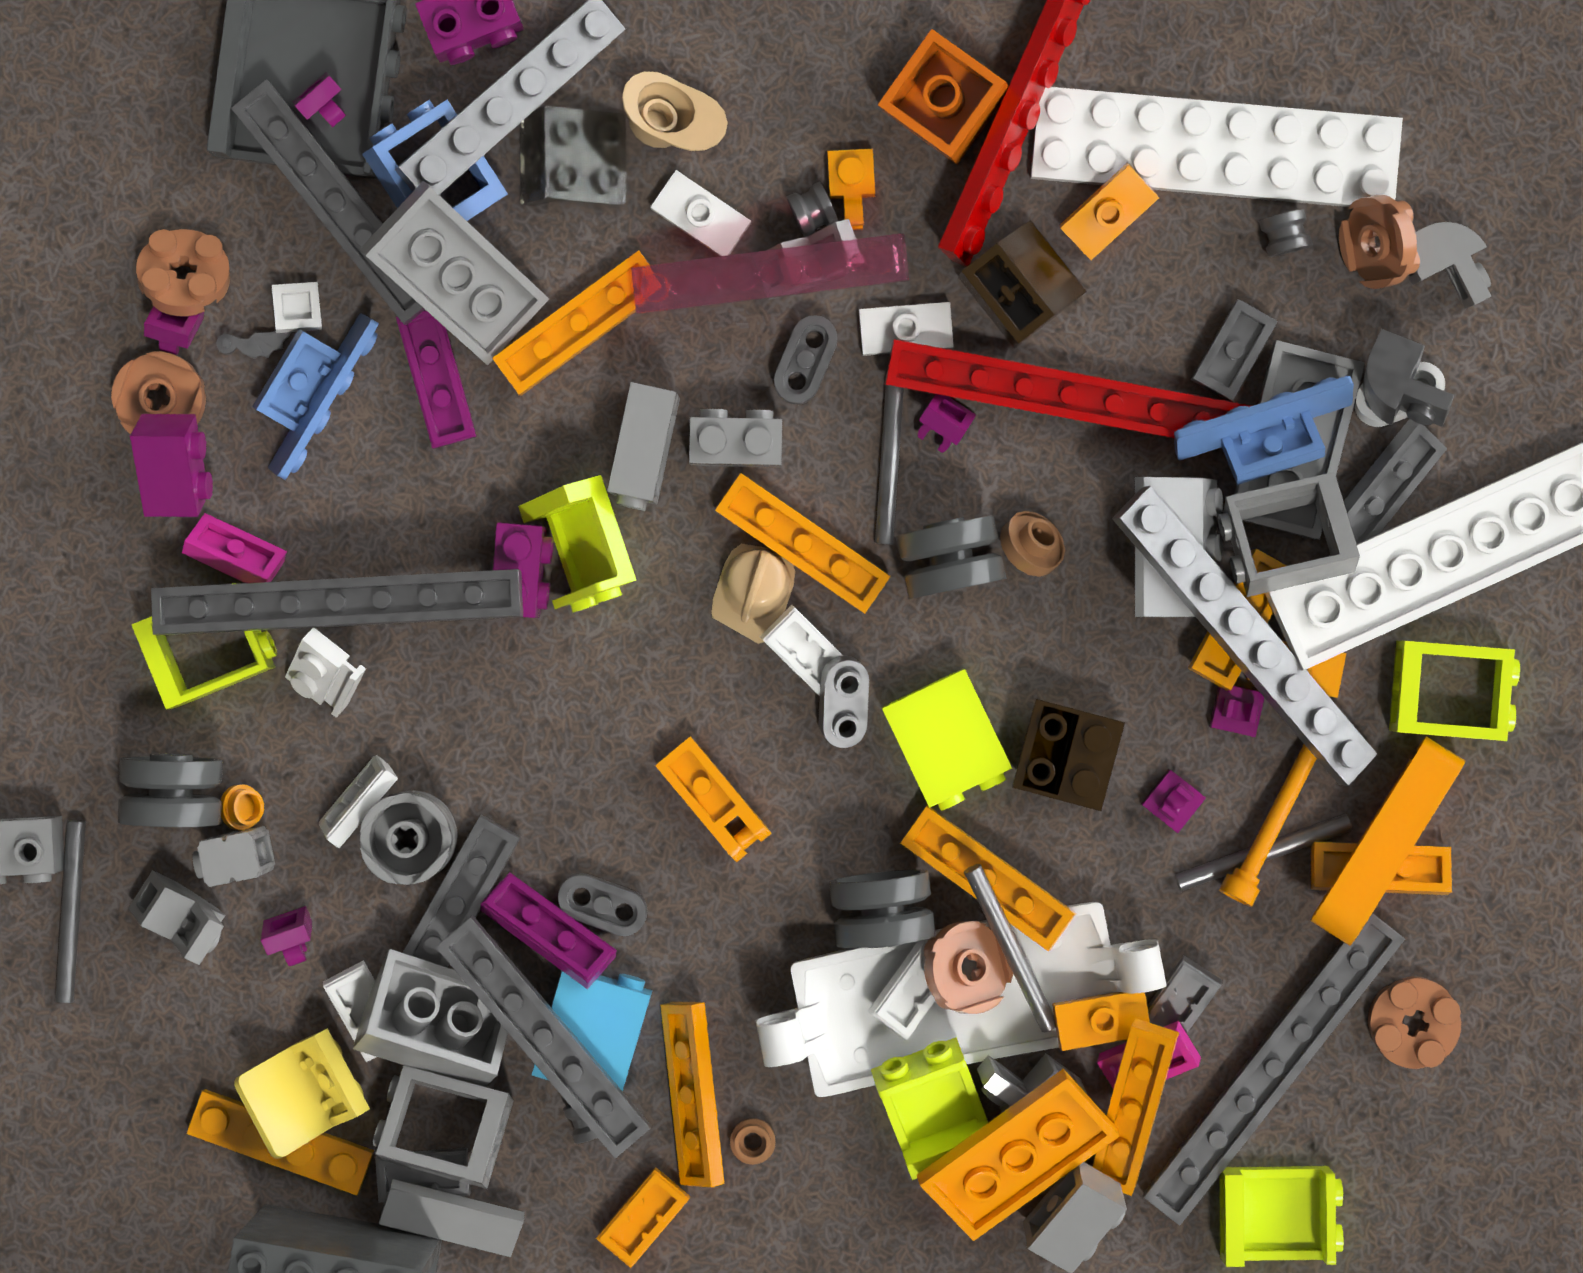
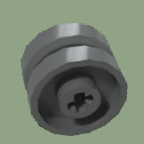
[896,516,1007,599]
[118,753,223,827]
[829,869,935,948]

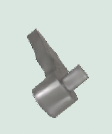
[216,331,291,359]

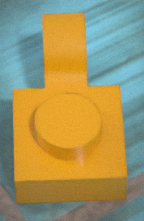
[827,149,875,230]

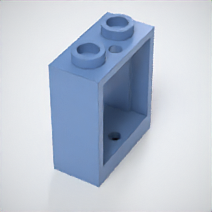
[362,99,508,221]

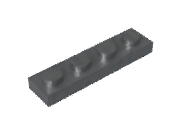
[403,815,521,968]

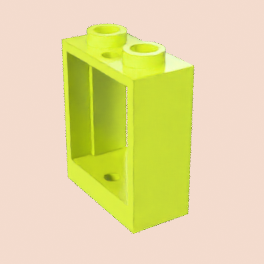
[131,583,278,709]
[1389,640,1520,741]

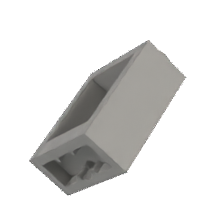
[607,382,680,511]
[1218,472,1360,597]
[373,1065,514,1189]

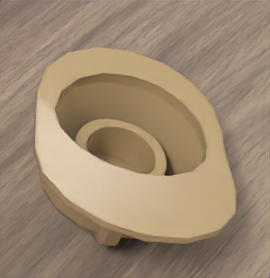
[622,71,728,151]
[712,543,795,644]

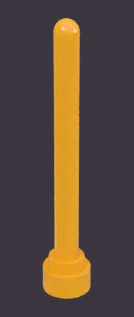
[1219,744,1317,907]

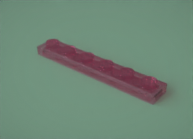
[631,233,909,314]

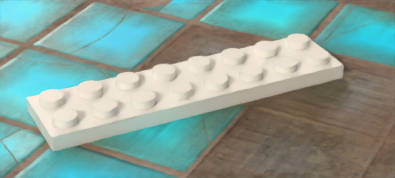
[1030,87,1403,207]
[1265,442,1583,670]

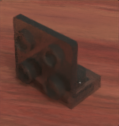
[520,106,626,206]

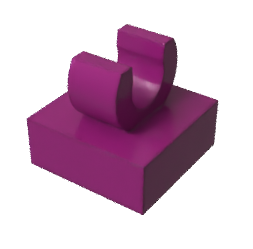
[292,72,346,128]
[144,306,204,355]
[918,394,976,453]
[1209,686,1264,737]
[1141,769,1206,833]
[261,906,312,967]

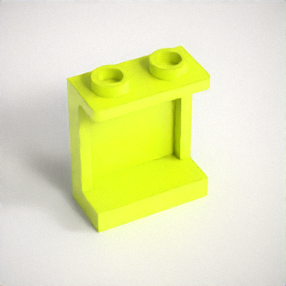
[518,475,636,613]
[881,668,1012,811]
[871,1037,988,1180]
[1219,1166,1344,1267]

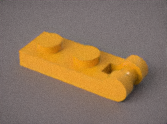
[655,736,772,862]

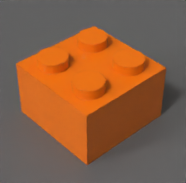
[878,29,1009,165]

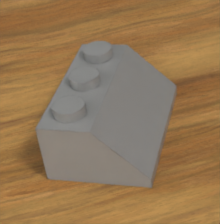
[1135,477,1223,617]
[353,949,508,1087]

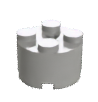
[360,790,458,885]

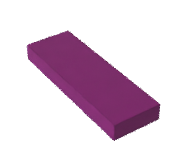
[396,310,477,449]
[480,872,617,990]

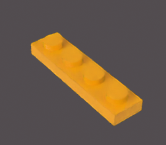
[492,250,667,396]
[715,473,891,614]
[901,806,1077,951]
[660,1002,725,1188]
[1092,1018,1179,1196]
[187,1089,375,1196]

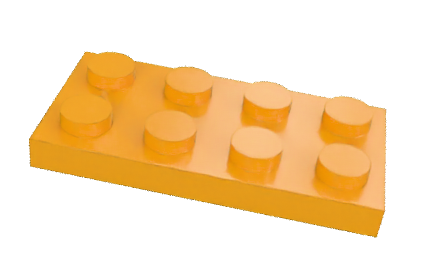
[917,1069,1120,1241]

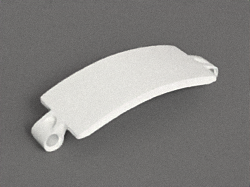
[755,902,1167,1097]

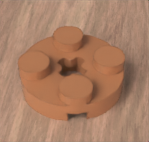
[1339,195,1420,289]
[136,229,230,316]
[111,351,206,434]
[924,921,1013,1014]
[1368,976,1461,1069]

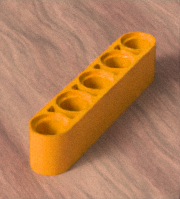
[1310,736,1466,946]

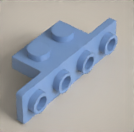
[252,313,379,480]
[1174,376,1354,485]

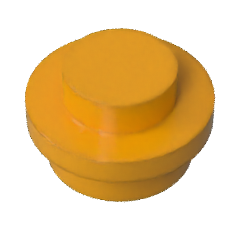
[221,784,264,830]

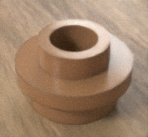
[730,1118,776,1165]

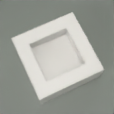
[272,282,322,333]

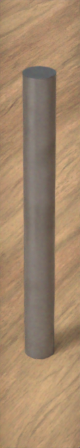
[875,362,904,545]
[1175,814,1352,892]
[55,820,86,1003]
[964,864,1056,1032]

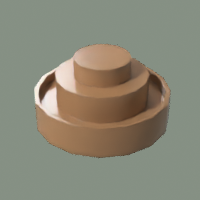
[1000,511,1065,577]

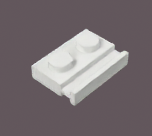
[285,627,366,718]

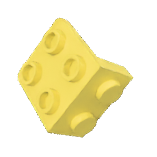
[234,1028,370,1159]

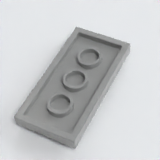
[360,180,549,365]
[1234,340,1365,540]

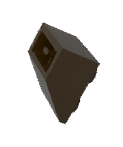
[958,220,1087,349]
[1012,698,1125,811]

